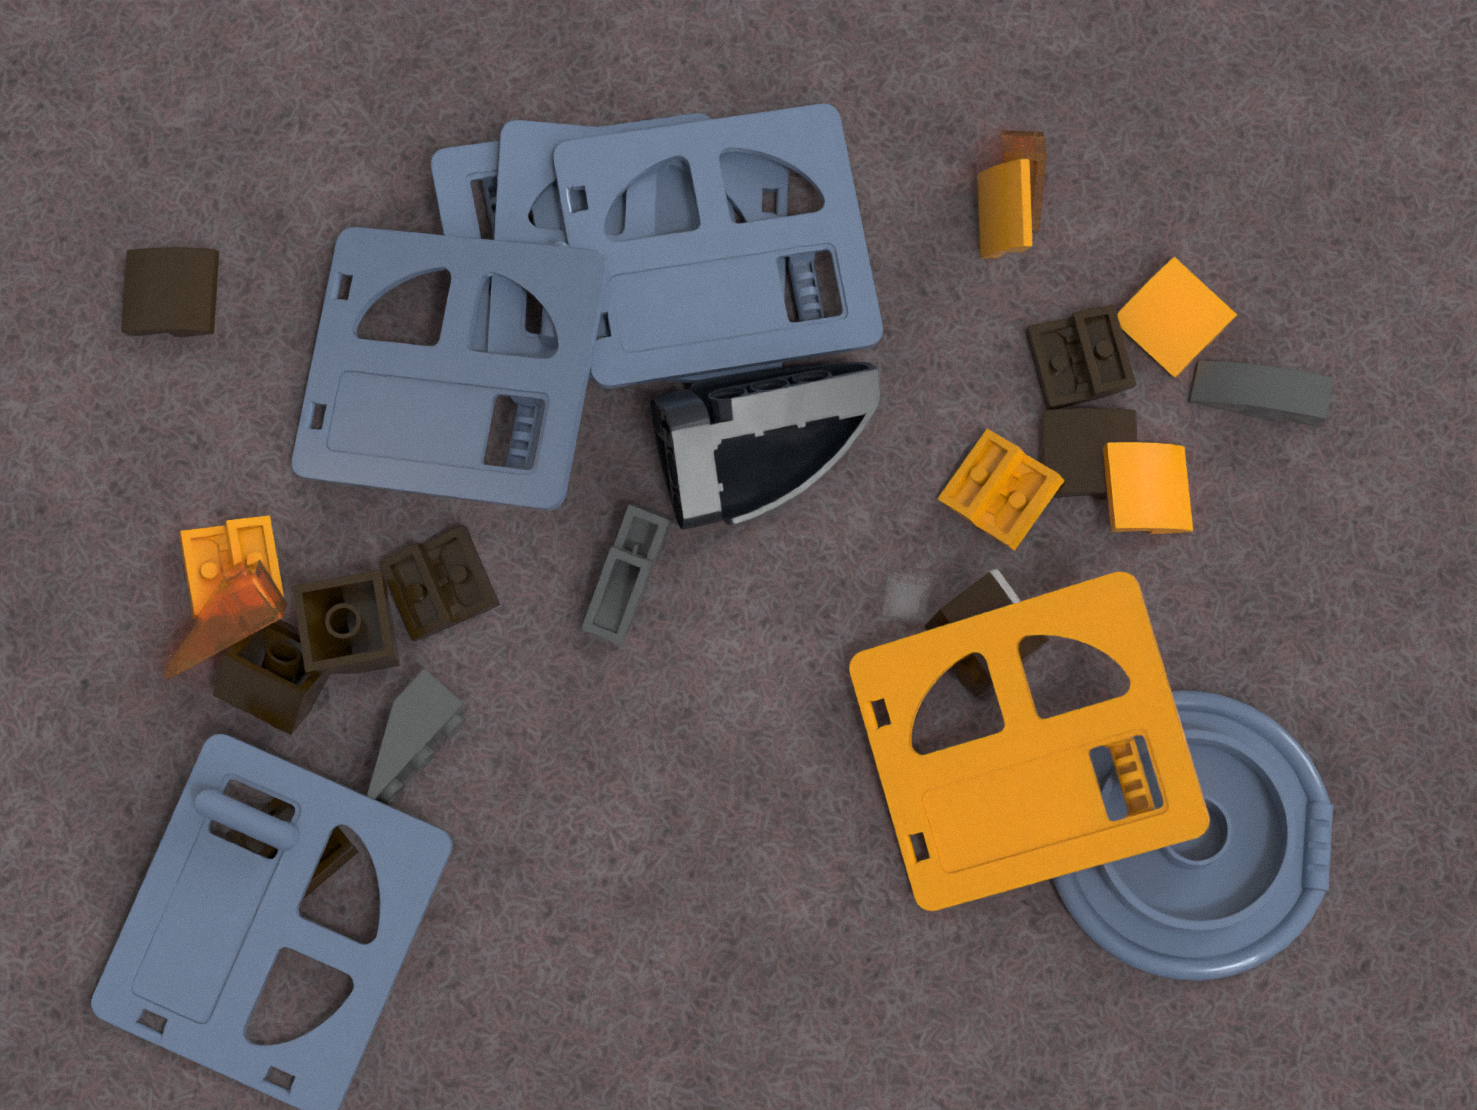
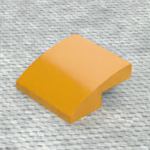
[977,159,1032,259]
[1117,257,1237,378]
[937,429,1064,551]
[1103,442,1193,534]
[179,515,284,619]

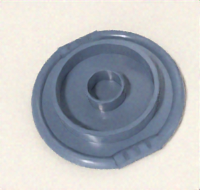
[1052,690,1333,981]

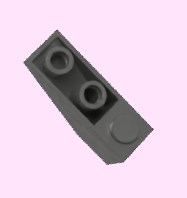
[367,668,467,805]

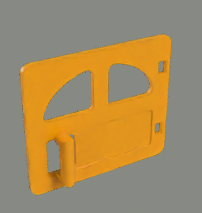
[849,572,1210,911]

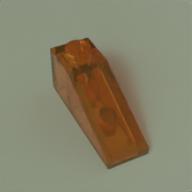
[163,559,288,680]

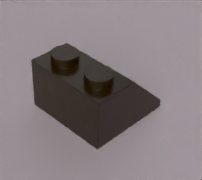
[924,568,1049,698]
[292,570,400,674]
[213,612,330,735]

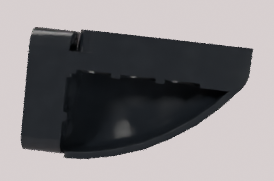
[650,362,881,530]

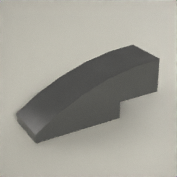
[1189,360,1335,428]
[581,502,674,645]

